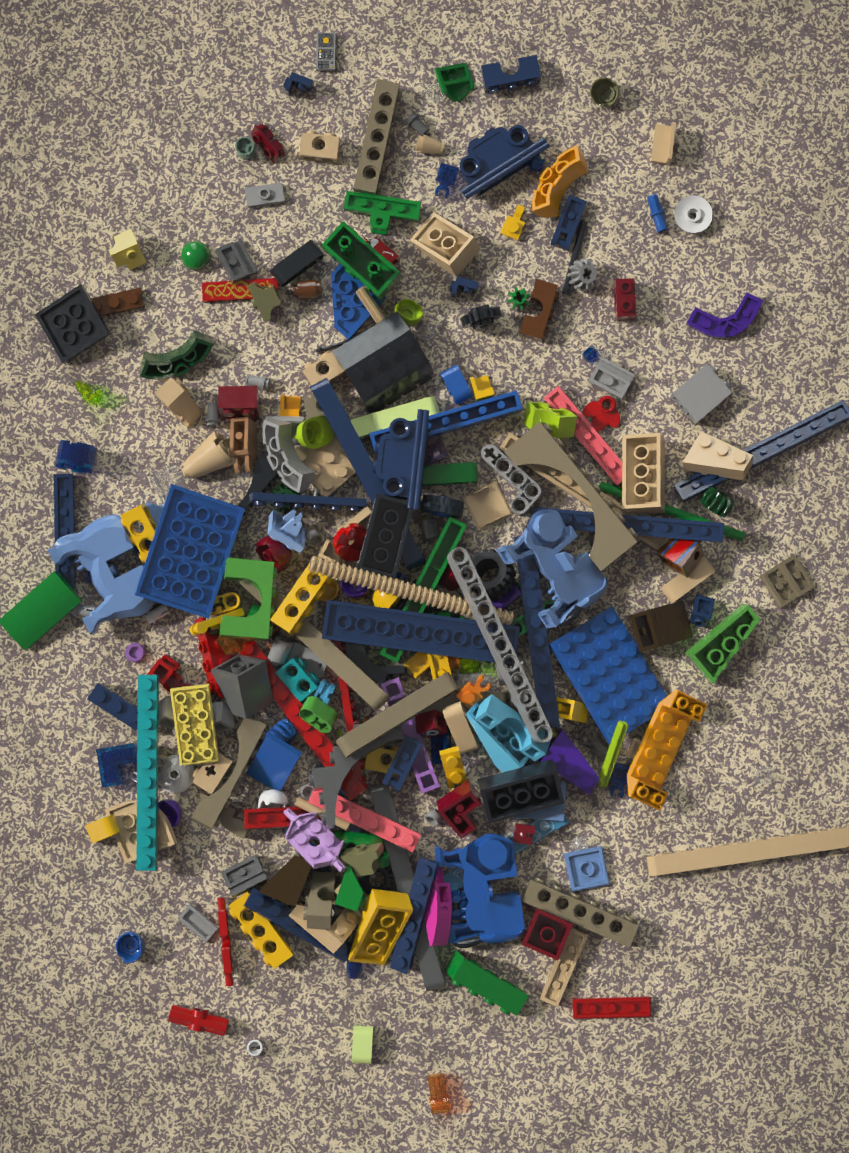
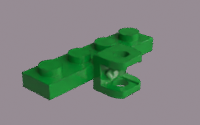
[344,191,421,236]

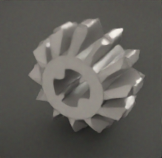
[567,258,601,291]

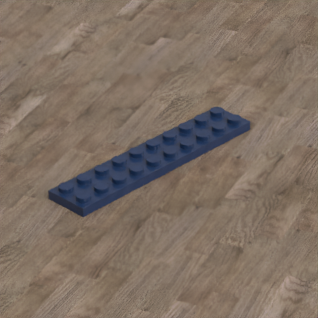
[322,600,520,665]

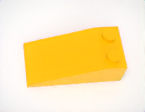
[348,889,413,965]

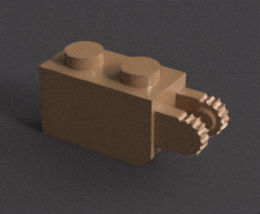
[230,417,257,474]

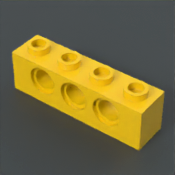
[121,503,157,563]
[270,557,335,636]
[229,891,294,969]

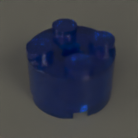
[55,440,97,474]

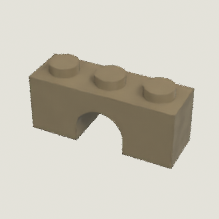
[303,871,336,930]

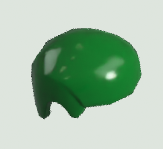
[181,241,211,270]

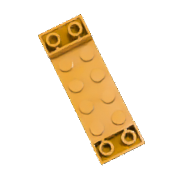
[627,689,708,811]

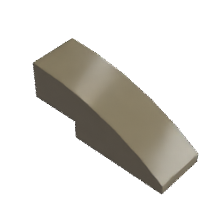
[199,792,249,839]

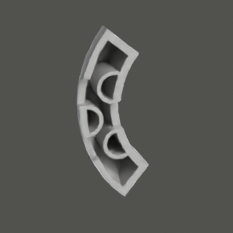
[263,419,316,493]
[159,696,234,733]

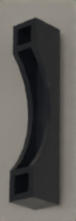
[237,450,279,518]

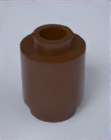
[294,280,322,300]

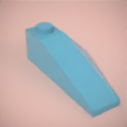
[466,702,529,773]

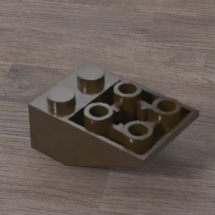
[627,601,693,653]

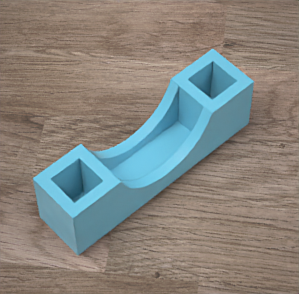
[475,694,550,762]

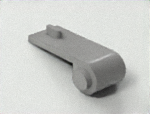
[268,635,327,678]

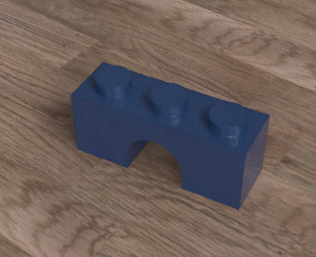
[480,55,541,94]
[87,683,138,731]

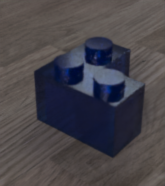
[96,743,137,788]

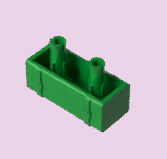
[321,221,402,300]

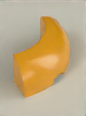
[532,145,589,218]

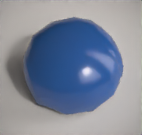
[116,931,145,963]

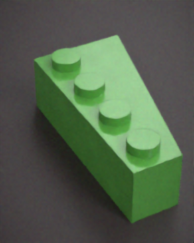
[685,604,760,684]

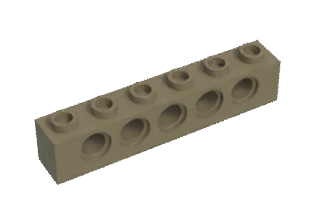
[353,79,403,195]
[521,877,639,947]

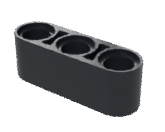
[270,239,325,287]

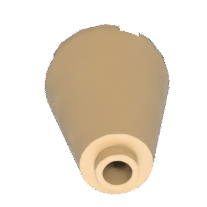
[182,430,234,479]

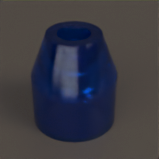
[346,959,362,979]

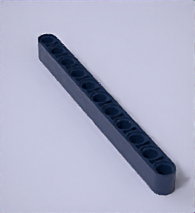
[310,377,426,571]

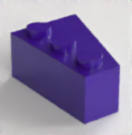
[540,729,600,795]

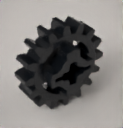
[460,304,502,330]

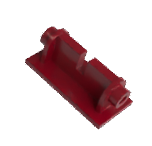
[251,123,286,164]

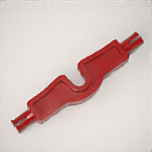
[217,897,234,986]

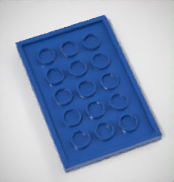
[134,484,245,619]
[549,606,667,744]

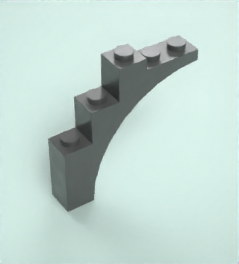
[308,724,403,829]

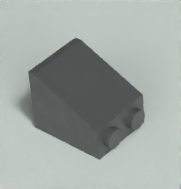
[211,654,274,719]

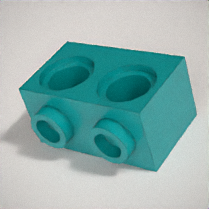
[275,655,320,702]

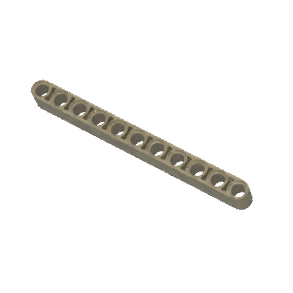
[238,557,390,711]

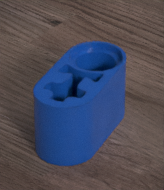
[439,364,473,405]

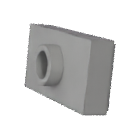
[245,182,285,208]

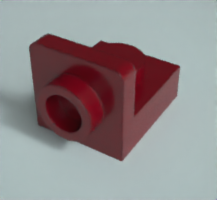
[513,823,536,845]

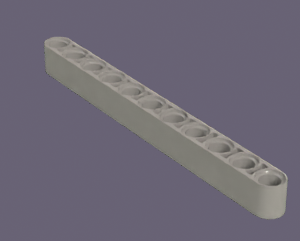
[447,547,553,743]

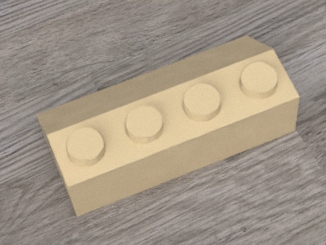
[622,433,665,514]

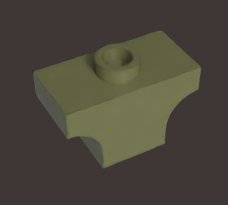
[248,281,282,322]
[340,843,384,877]

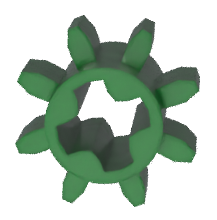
[507,287,530,311]

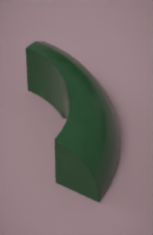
[140,330,214,380]

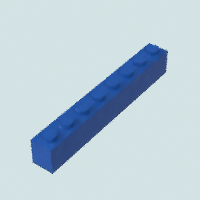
[369,390,522,452]

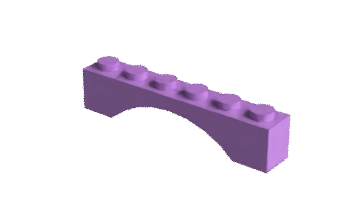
[381,677,440,793]

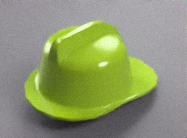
[293,415,334,449]

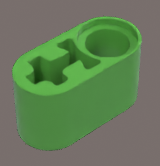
[299,696,338,733]

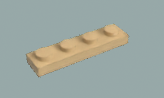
[539,928,588,1007]

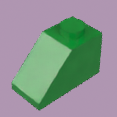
[335,865,366,911]

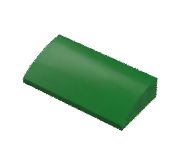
[0,571,83,651]

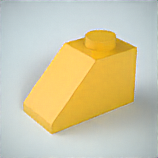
[556,697,588,723]

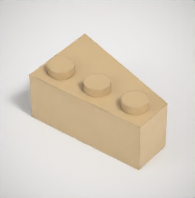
[154,377,204,428]

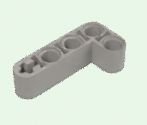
[480,444,541,515]

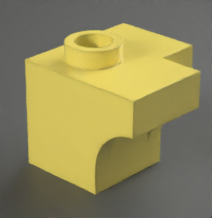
[109,229,147,270]

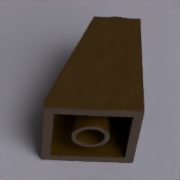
[259,853,312,907]

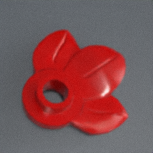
[582,396,620,432]

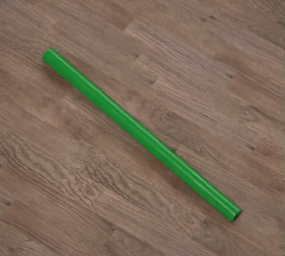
[599,481,745,541]

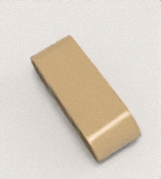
[660,555,716,604]
[442,701,480,755]

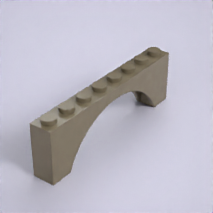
[504,422,639,571]

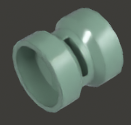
[235,137,256,160]

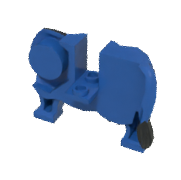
[434,833,525,948]

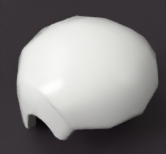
[258,789,288,809]

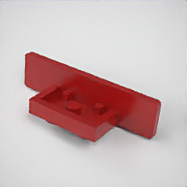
[195,617,232,695]

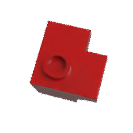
[147,654,183,694]

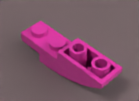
[425,867,452,946]

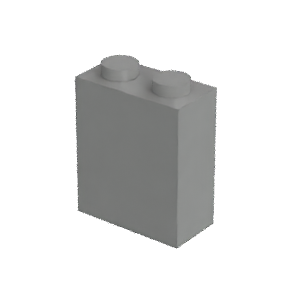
[670,364,732,425]

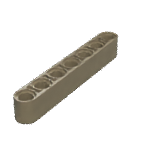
[336,672,459,758]

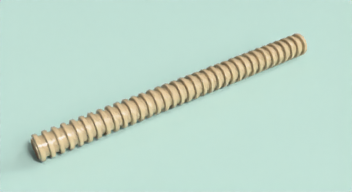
[308,555,514,625]

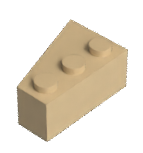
[683,431,753,480]

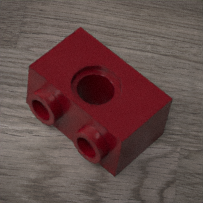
[613,278,636,321]

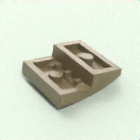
[760,554,815,608]

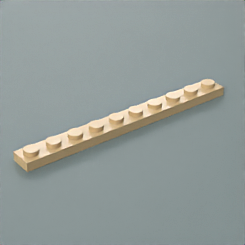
[499,433,669,550]

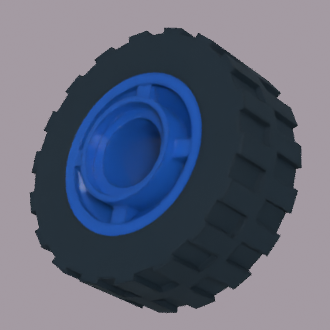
[420,494,465,519]

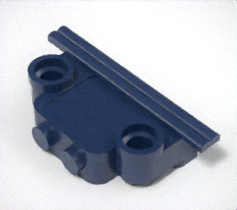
[459,125,550,200]
[373,409,429,510]

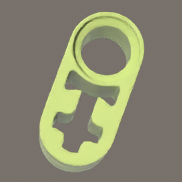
[352,1025,373,1064]

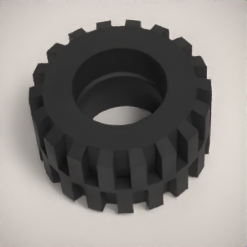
[464,548,516,602]

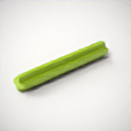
[597,721,629,787]

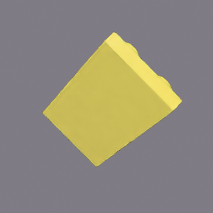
[170,684,220,766]

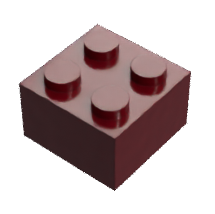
[218,386,260,423]
[521,908,573,961]

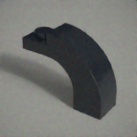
[345,642,405,682]

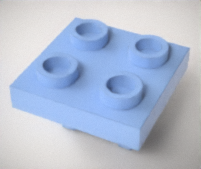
[267,508,306,553]

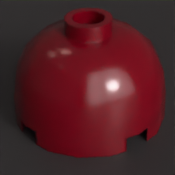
[255,535,292,573]

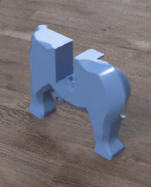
[47,514,155,635]

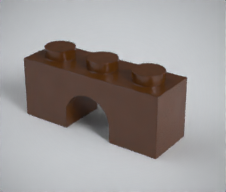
[519,279,560,343]

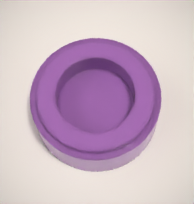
[125,643,145,662]

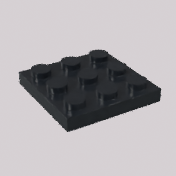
[35,284,111,364]

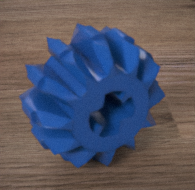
[265,719,298,744]

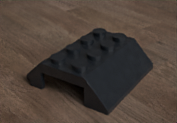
[332,311,434,413]

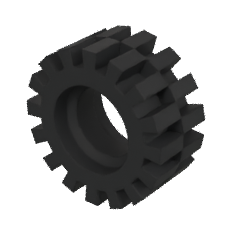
[359,866,394,895]

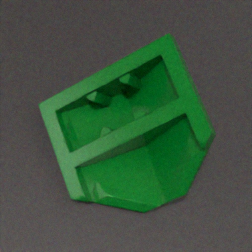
[434,63,475,102]

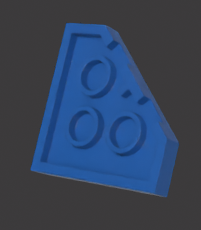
[331,264,386,340]

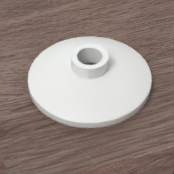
[674,195,712,233]
[158,755,194,794]

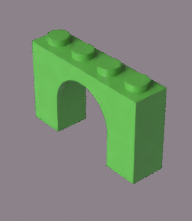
[219,557,277,641]

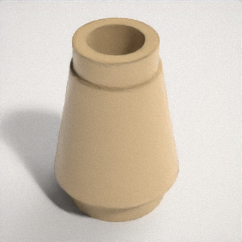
[415,135,444,154]

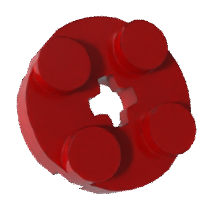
[333,523,367,561]

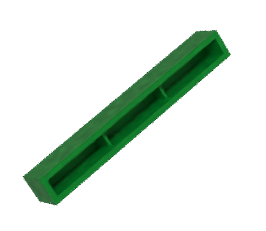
[380,517,467,663]

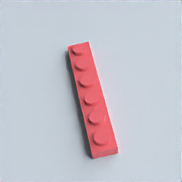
[544,386,622,486]
[308,790,422,853]

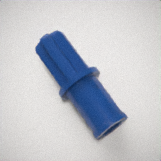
[647,194,668,233]

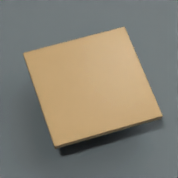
[462,481,513,531]

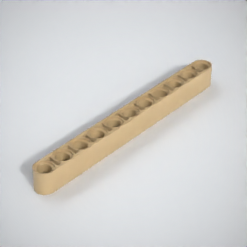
[646,826,849,876]

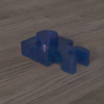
[435,163,459,199]
[609,762,631,798]

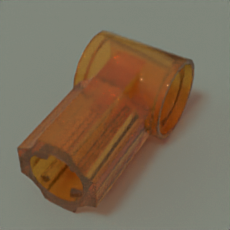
[427,1073,451,1115]

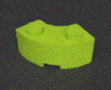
[523,402,577,440]

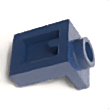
[283,72,314,96]
[449,276,479,298]
[689,594,715,627]

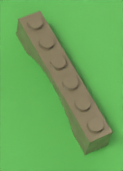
[191,717,268,831]

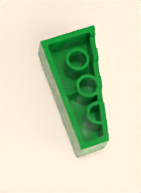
[444,950,529,1016]

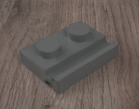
[216,239,258,284]
[221,855,268,898]

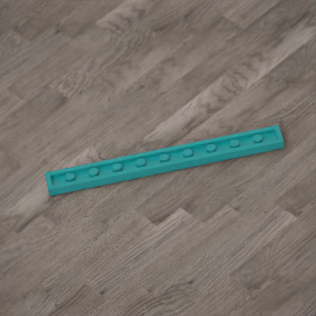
[136,675,159,871]

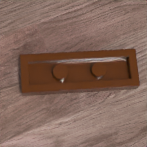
[91,288,145,317]

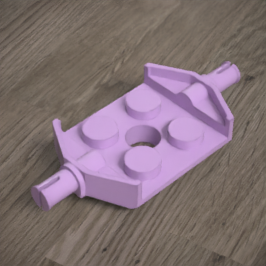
[284,808,346,873]

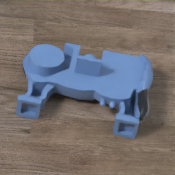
[496,509,608,628]

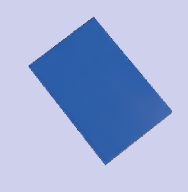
[247,733,302,791]

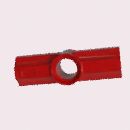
[168,1004,229,1036]

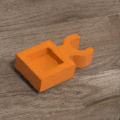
[456,675,491,709]

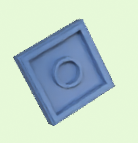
[564,846,610,892]

